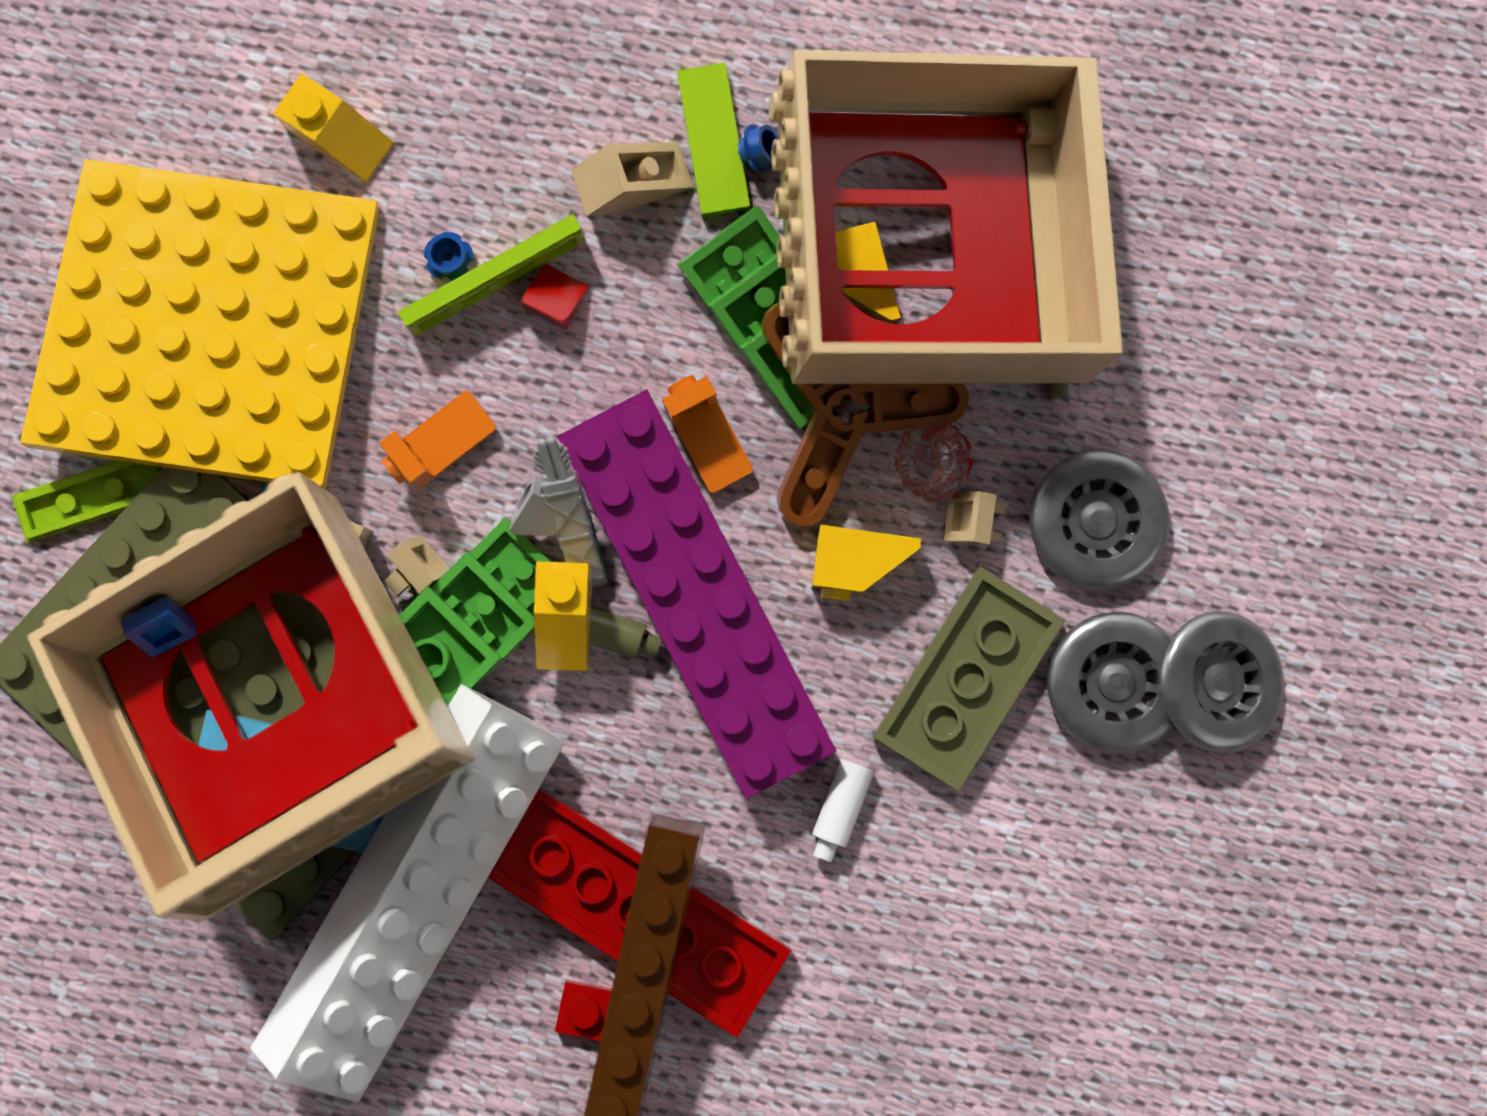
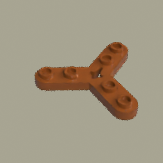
[762,303,969,527]

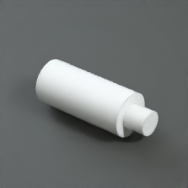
[812,758,875,862]

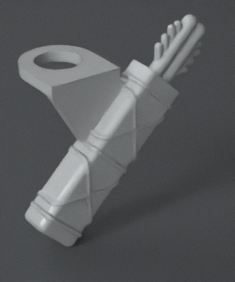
[509,436,608,588]

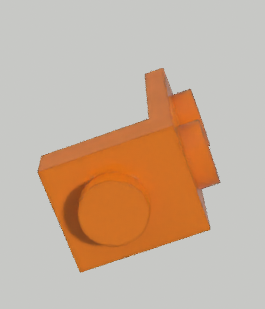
[662,375,753,494]
[379,391,497,490]

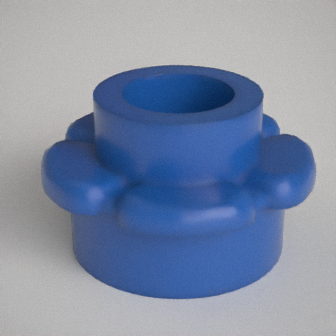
[738,125,778,173]
[424,232,473,280]

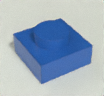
[121,596,198,658]

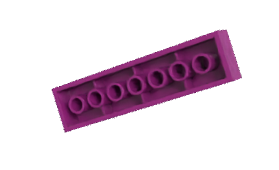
[557,389,837,799]

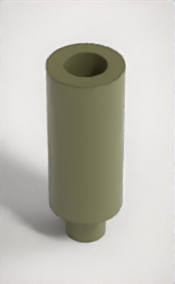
[589,606,663,659]

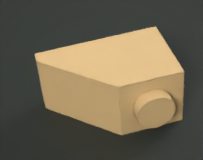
[571,142,694,216]

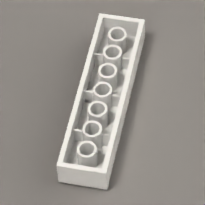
[250,684,565,1103]

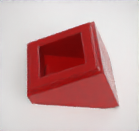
[520,264,589,330]

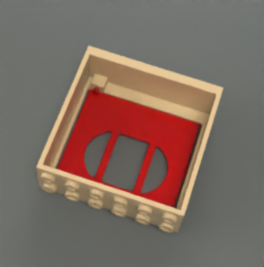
[769,50,1123,384]
[27,472,475,921]

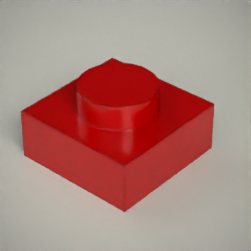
[554,979,612,1041]

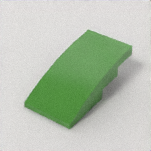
[676,206,845,429]
[399,517,551,707]

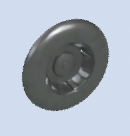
[1029,450,1170,590]
[1161,611,1284,753]
[1047,612,1174,753]

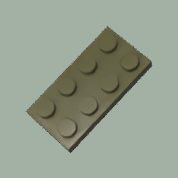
[872,566,1066,792]

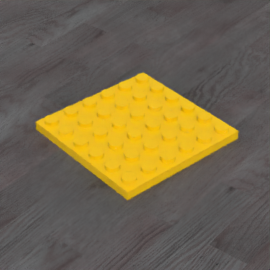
[20,159,380,490]

